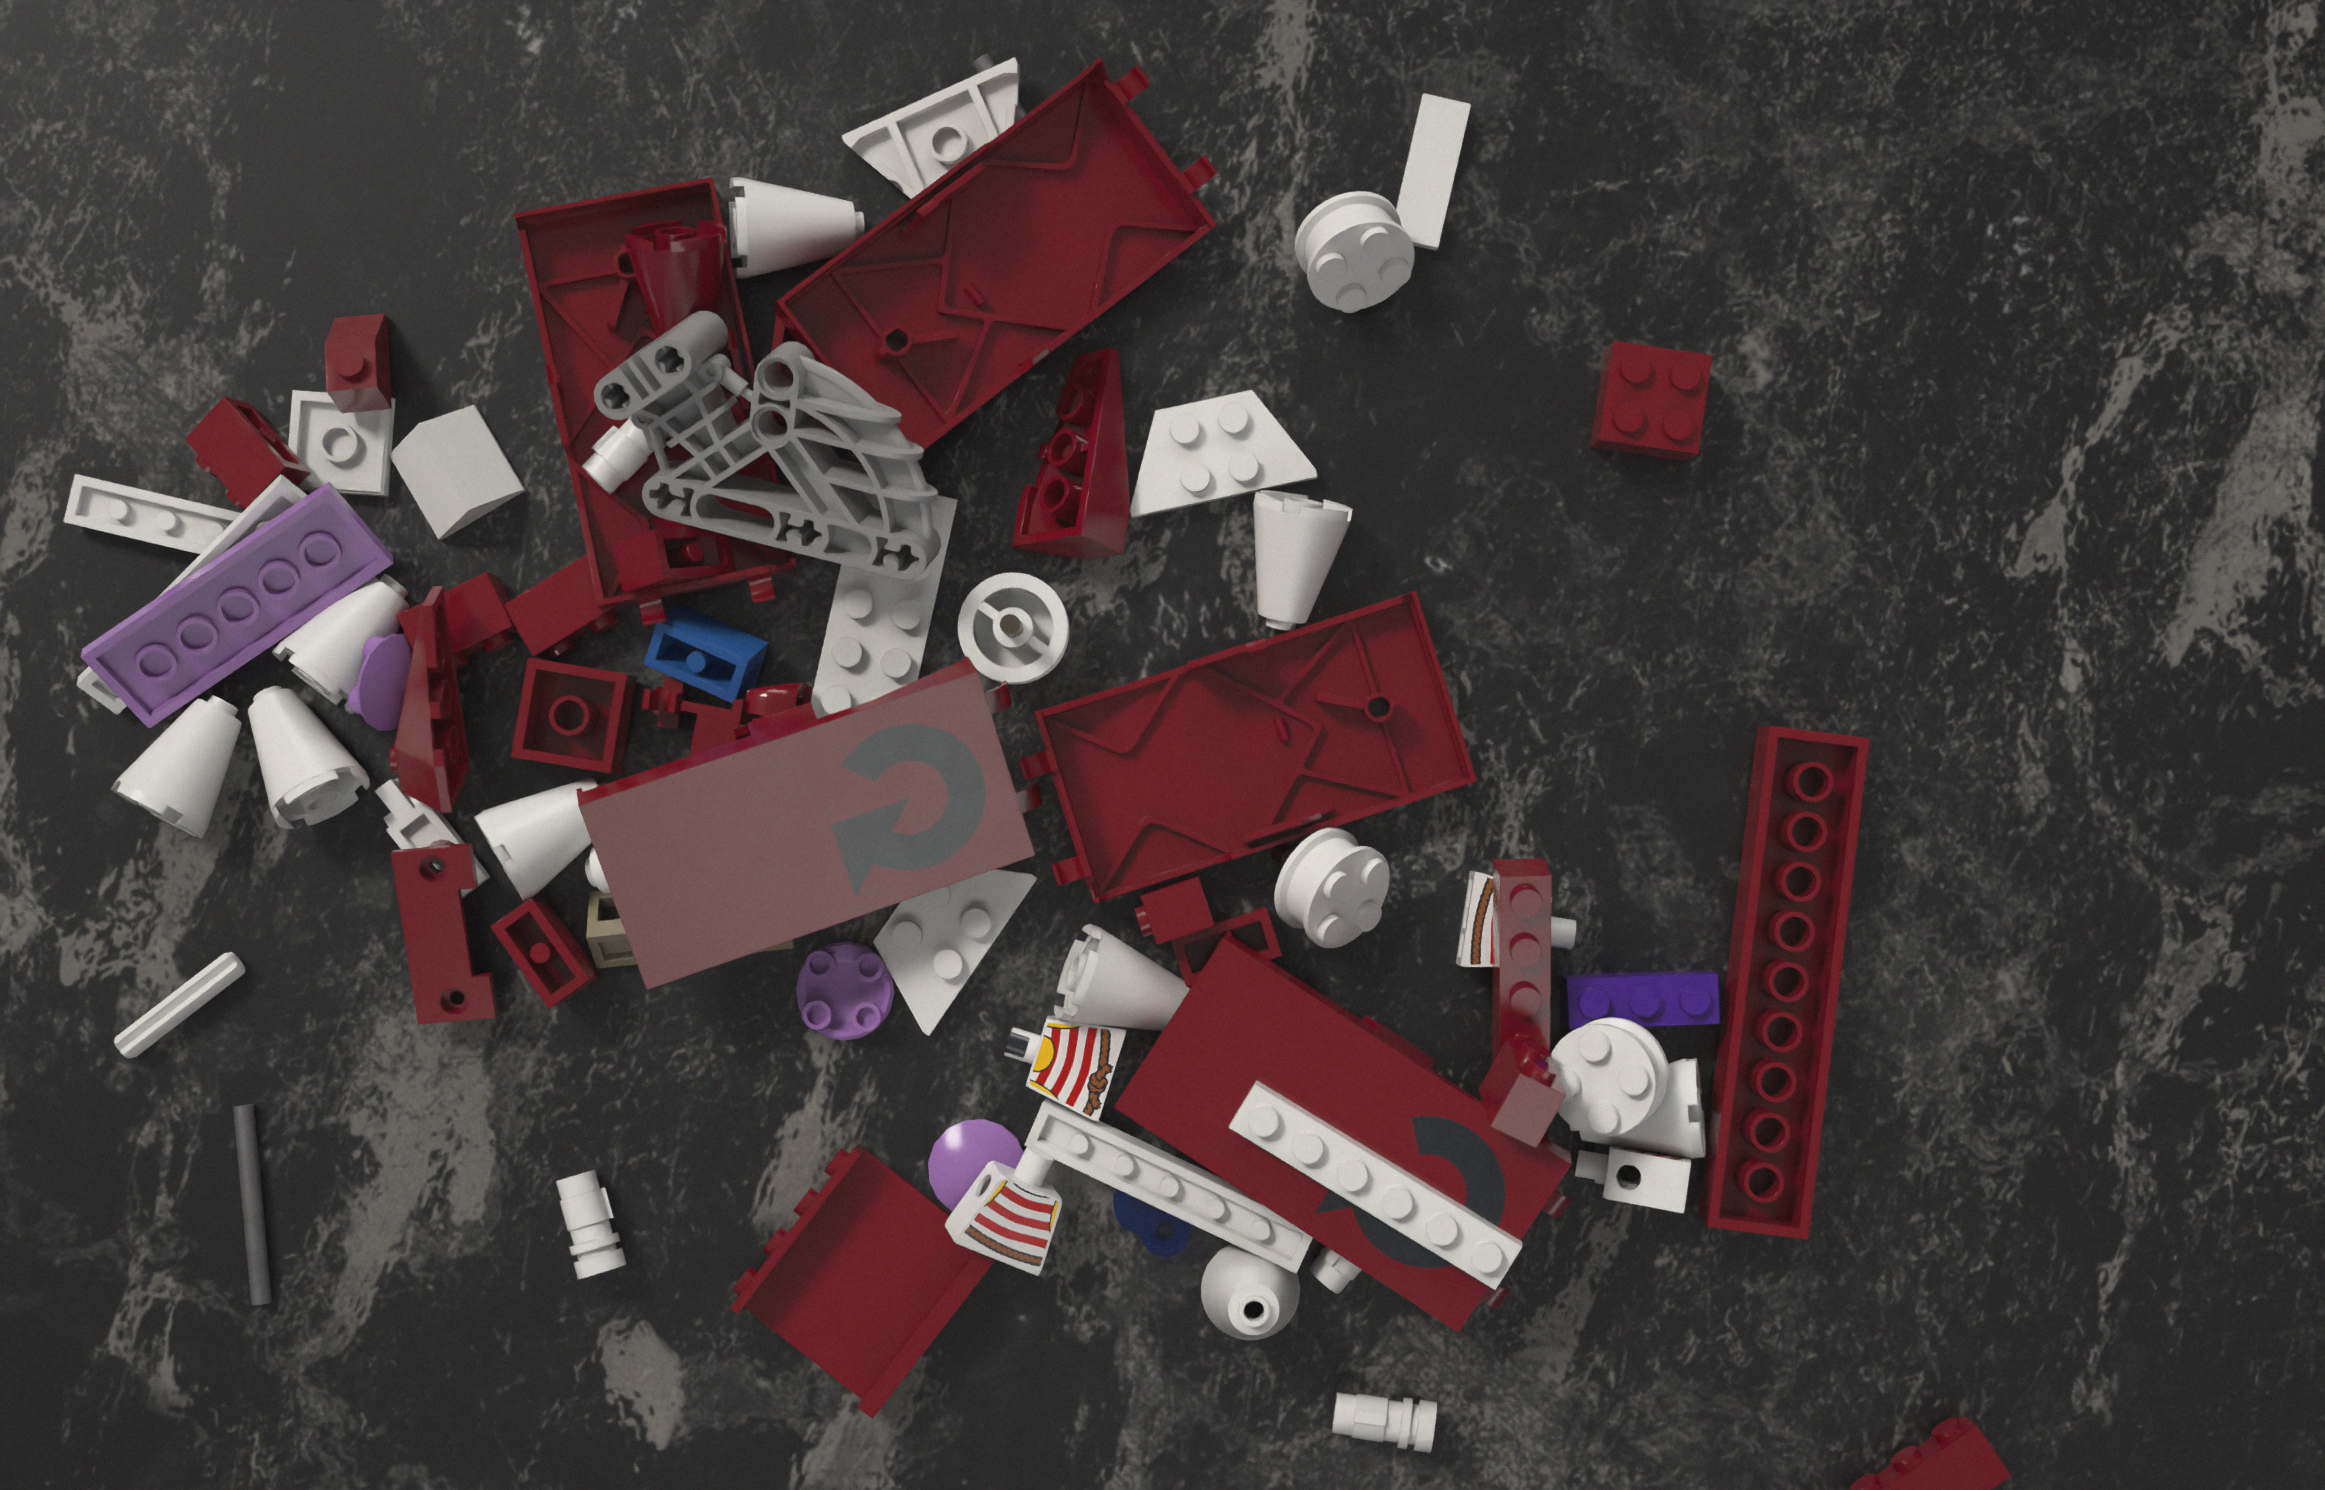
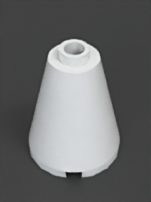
[729,177,864,279]
[1253,490,1353,631]
[272,574,410,714]
[248,686,370,829]
[111,695,242,839]
[474,777,608,901]
[1054,924,1192,1031]
[1570,1058,1706,1159]
[1201,1244,1300,1340]

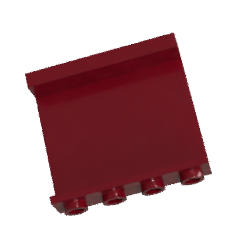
[730,1143,996,1419]

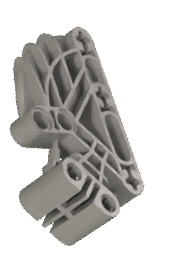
[594,311,941,580]

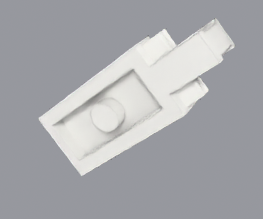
[375,778,490,899]

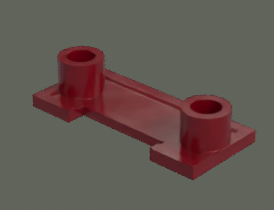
[391,839,498,1025]

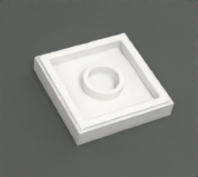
[288,390,396,497]

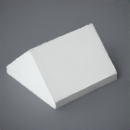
[389,405,526,540]

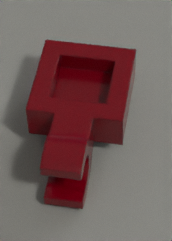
[641,677,692,730]

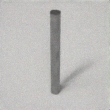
[233,1104,272,1305]

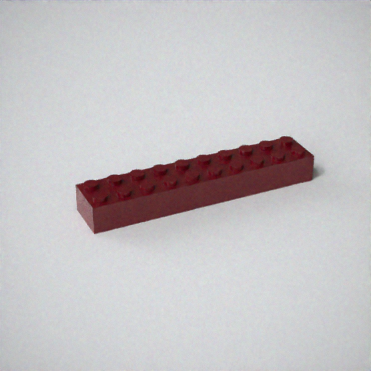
[1697,726,1870,1240]

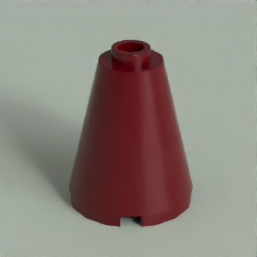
[624,220,727,339]

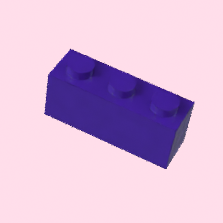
[1559,970,1720,1029]

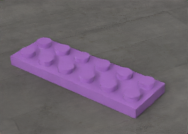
[81,481,393,728]

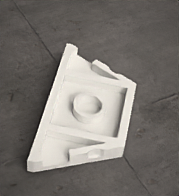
[842,57,1020,199]
[1130,390,1318,518]
[873,869,1038,1036]

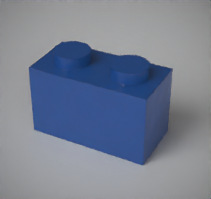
[644,604,769,703]

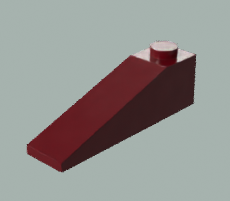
[1012,348,1130,560]
[389,586,471,813]

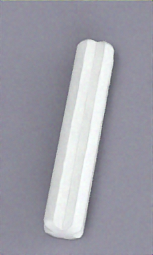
[114,952,246,1059]

